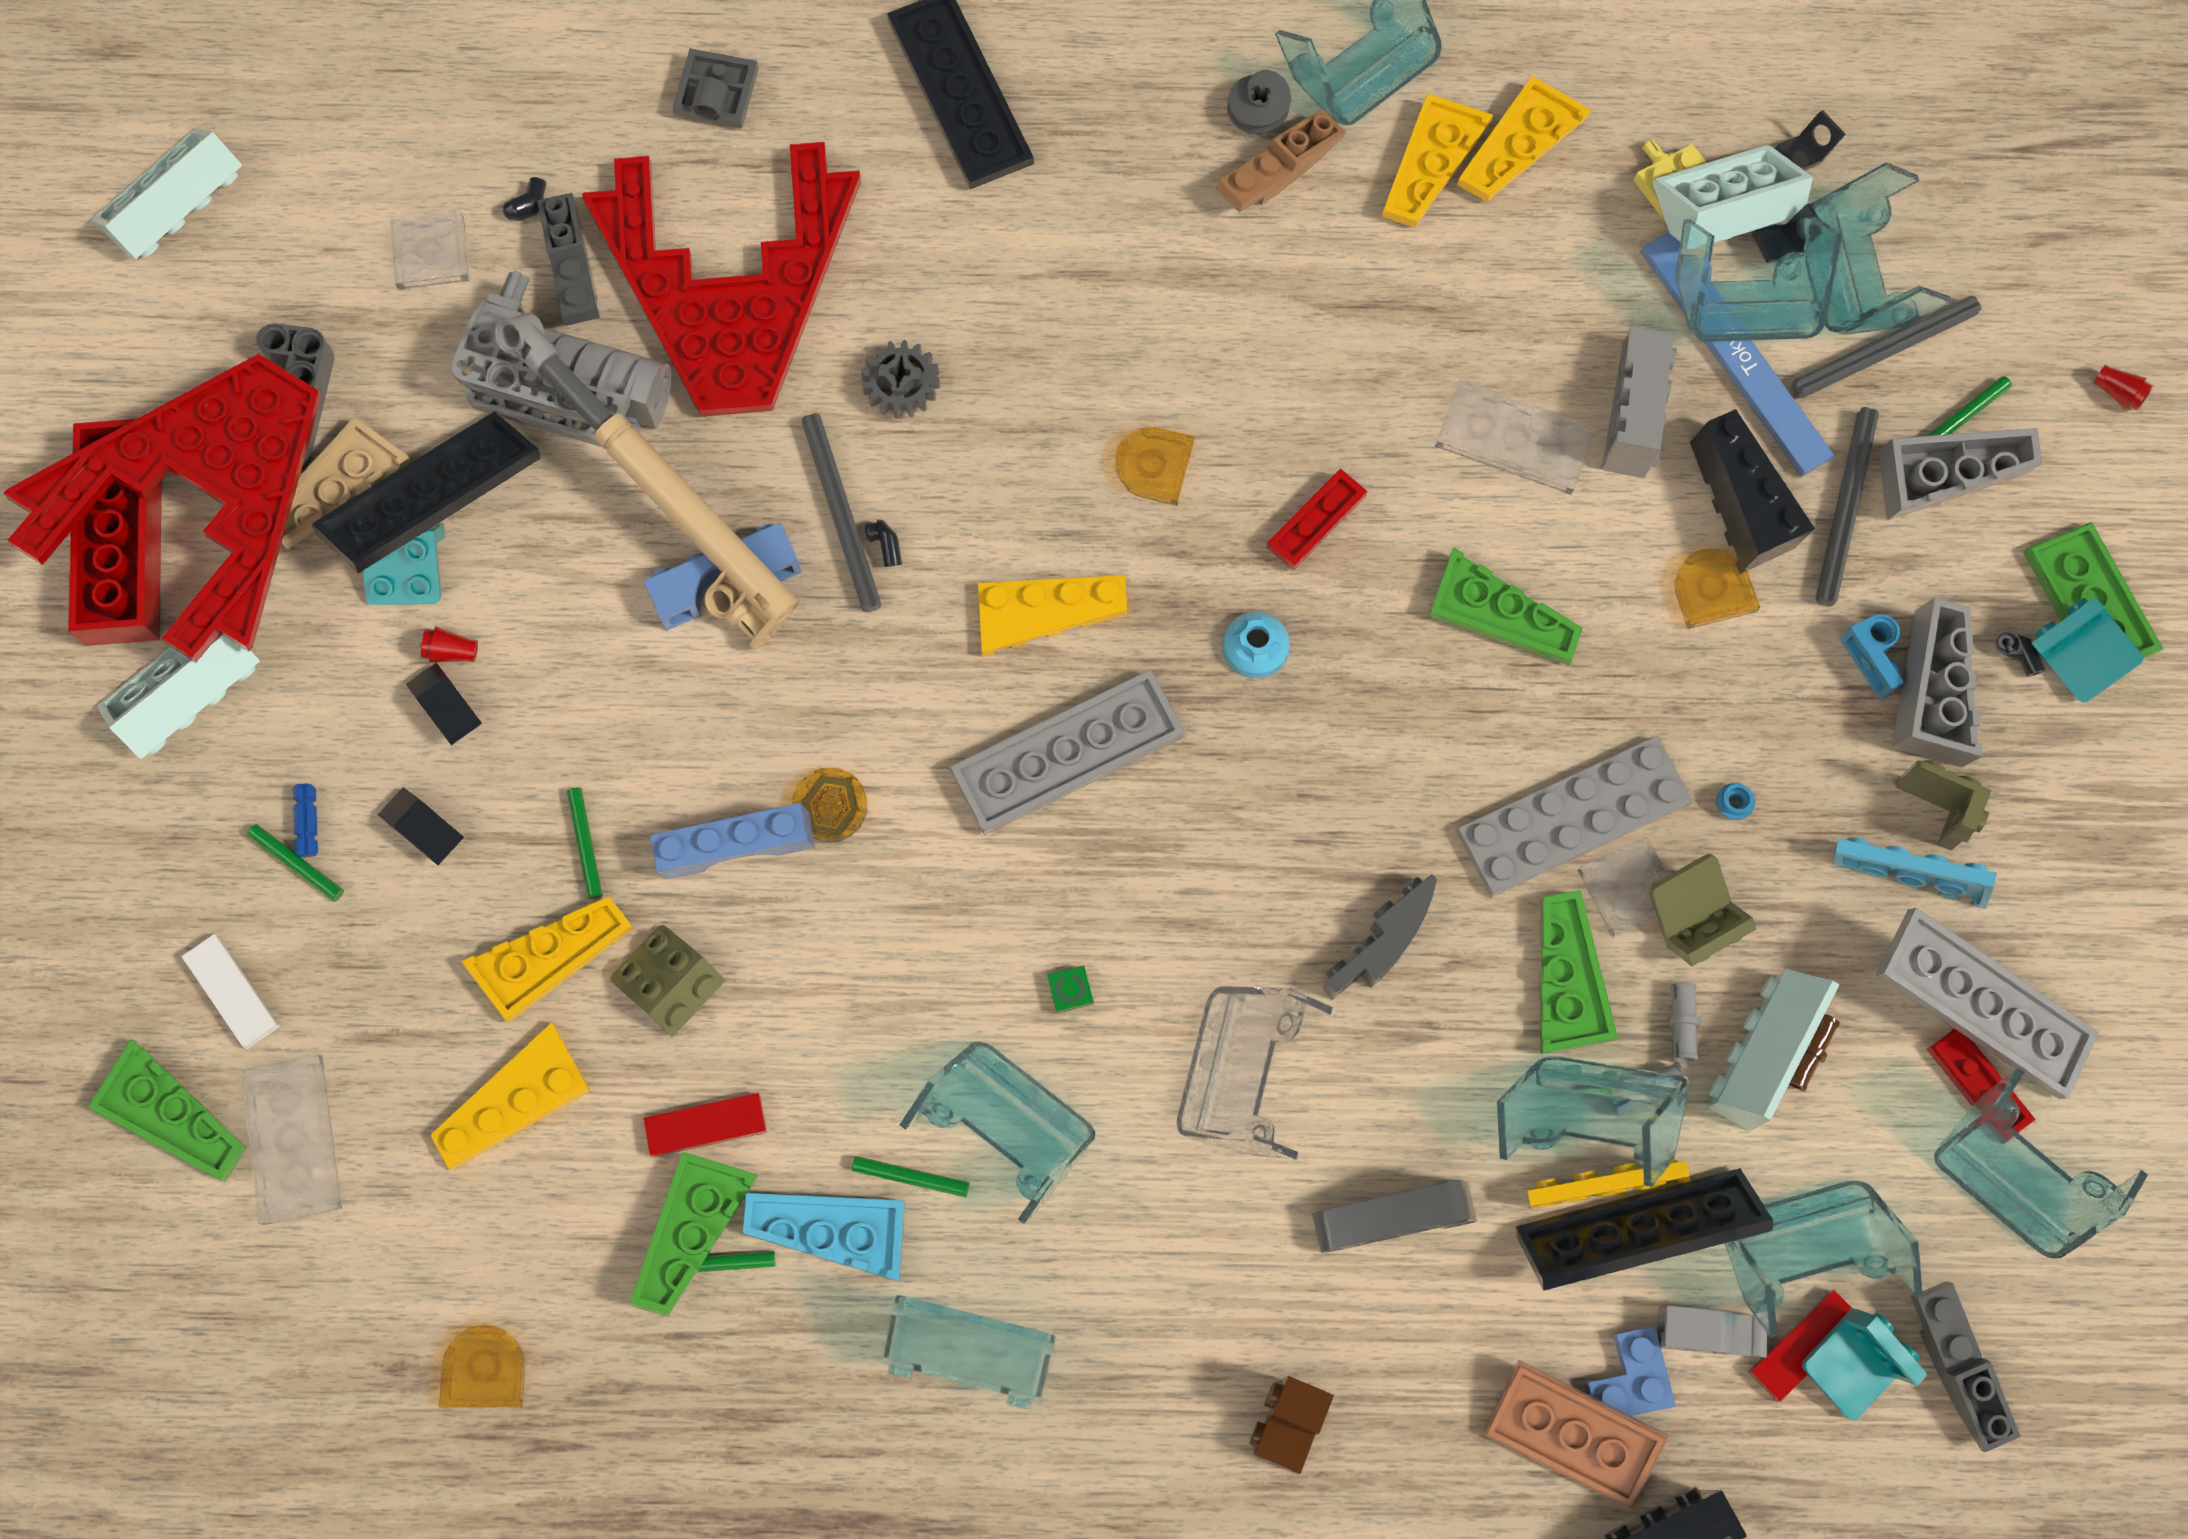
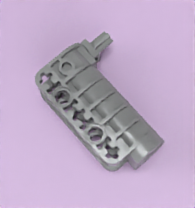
[451,271,672,447]

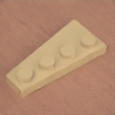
[281,416,412,550]

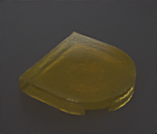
[1115,427,1195,506]
[1674,549,1760,629]
[439,1325,525,1408]

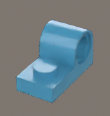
[1840,614,1904,700]

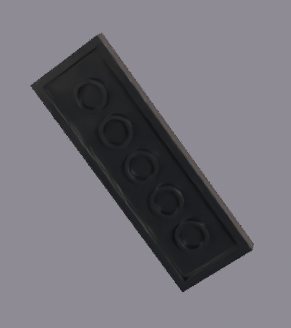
[887,0,1034,190]
[312,411,541,574]
[1516,1168,1773,1291]

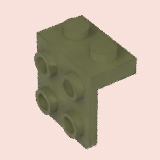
[1895,760,1992,850]
[1649,854,1756,966]
[611,925,726,1037]

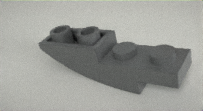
[537,193,600,326]
[1323,874,1437,1000]
[1911,1281,2021,1452]

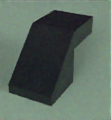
[406,663,482,745]
[377,787,464,866]

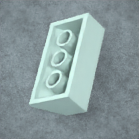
[90,128,242,259]
[1653,145,1813,250]
[97,634,260,759]
[1708,969,1840,1131]

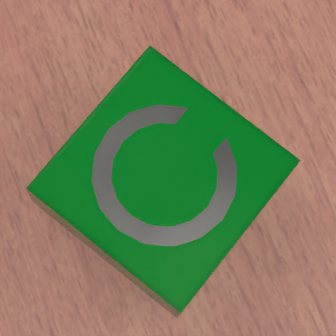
[1047,966,1094,1014]

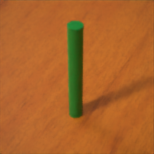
[1926,376,2012,436]
[566,787,603,899]
[247,824,344,902]
[852,1156,970,1198]
[697,1251,776,1273]

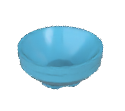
[1222,612,1290,678]

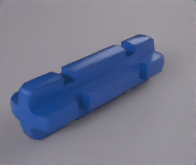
[293,783,318,858]

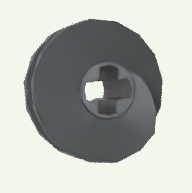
[1227,69,1291,135]

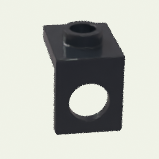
[1774,110,1846,171]
[1752,203,1826,263]

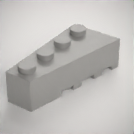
[1602,326,1677,478]
[1879,428,2042,521]
[1892,597,1983,767]

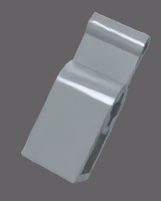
[1658,1305,1768,1358]

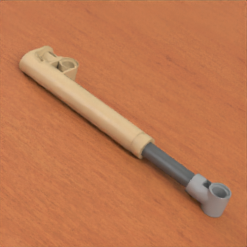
[494,313,800,650]

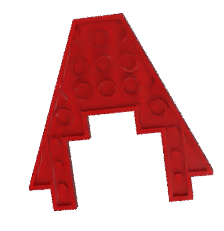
[582,142,861,417]
[3,353,321,663]

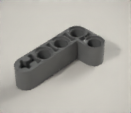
[256,323,334,469]
[1312,1180,1477,1253]

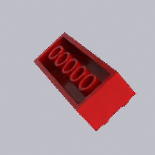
[68,418,162,646]

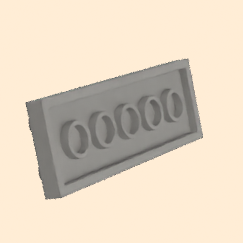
[950,669,1185,835]
[1456,736,1693,898]
[1876,908,2099,1099]

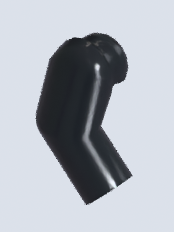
[503,177,547,221]
[864,519,902,567]
[1996,632,2045,677]

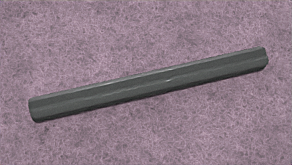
[1791,296,1981,398]
[1815,407,1879,607]
[802,413,881,613]

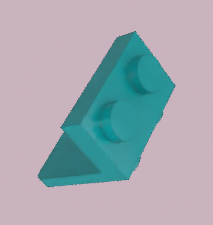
[363,523,445,605]
[2032,597,2143,703]
[1802,1308,1928,1420]

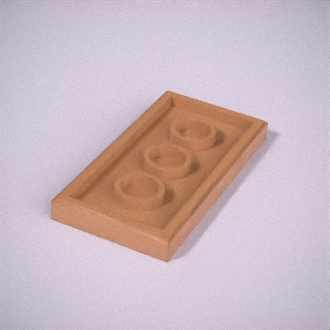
[1484,1360,1668,1509]

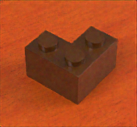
[1249,1376,1334,1475]

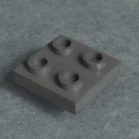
[673,48,759,128]

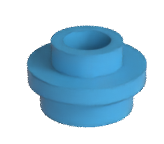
[1716,783,1755,820]

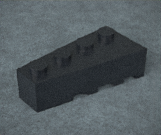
[1690,409,1815,575]
[1604,1486,1747,1539]

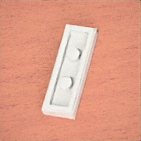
[181,934,280,1050]

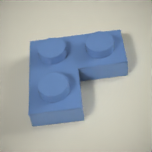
[1585,1326,1676,1416]

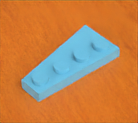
[1834,837,1997,909]
[743,1193,905,1282]

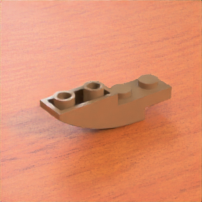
[1216,108,1345,213]

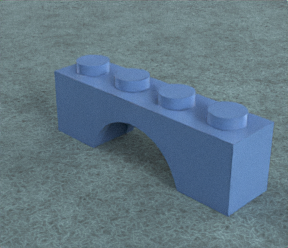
[644,522,802,631]
[651,803,815,879]

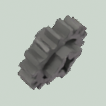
[861,340,940,419]

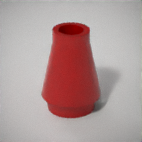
[2093,364,2153,411]
[420,626,478,663]

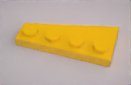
[1457,75,1591,202]
[1382,93,1493,228]
[978,575,1127,657]
[461,896,634,1023]
[431,1022,591,1170]
[1527,1155,1690,1209]

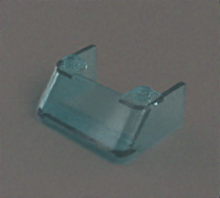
[1275,0,1442,125]
[1801,162,1952,335]
[1675,217,1843,341]
[900,1041,1096,1224]
[1497,1056,1688,1187]
[1934,1067,2148,1259]
[1725,1181,1923,1338]
[882,1295,1056,1410]

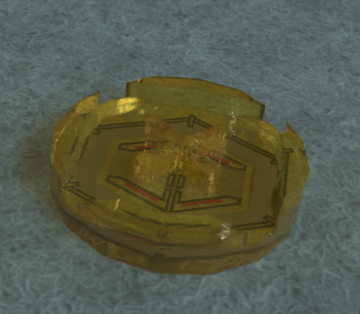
[792,768,867,842]

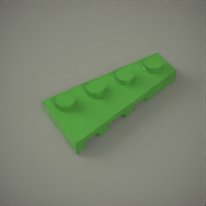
[1429,547,1583,665]
[1540,890,1618,1055]
[87,1039,247,1182]
[629,1151,758,1317]

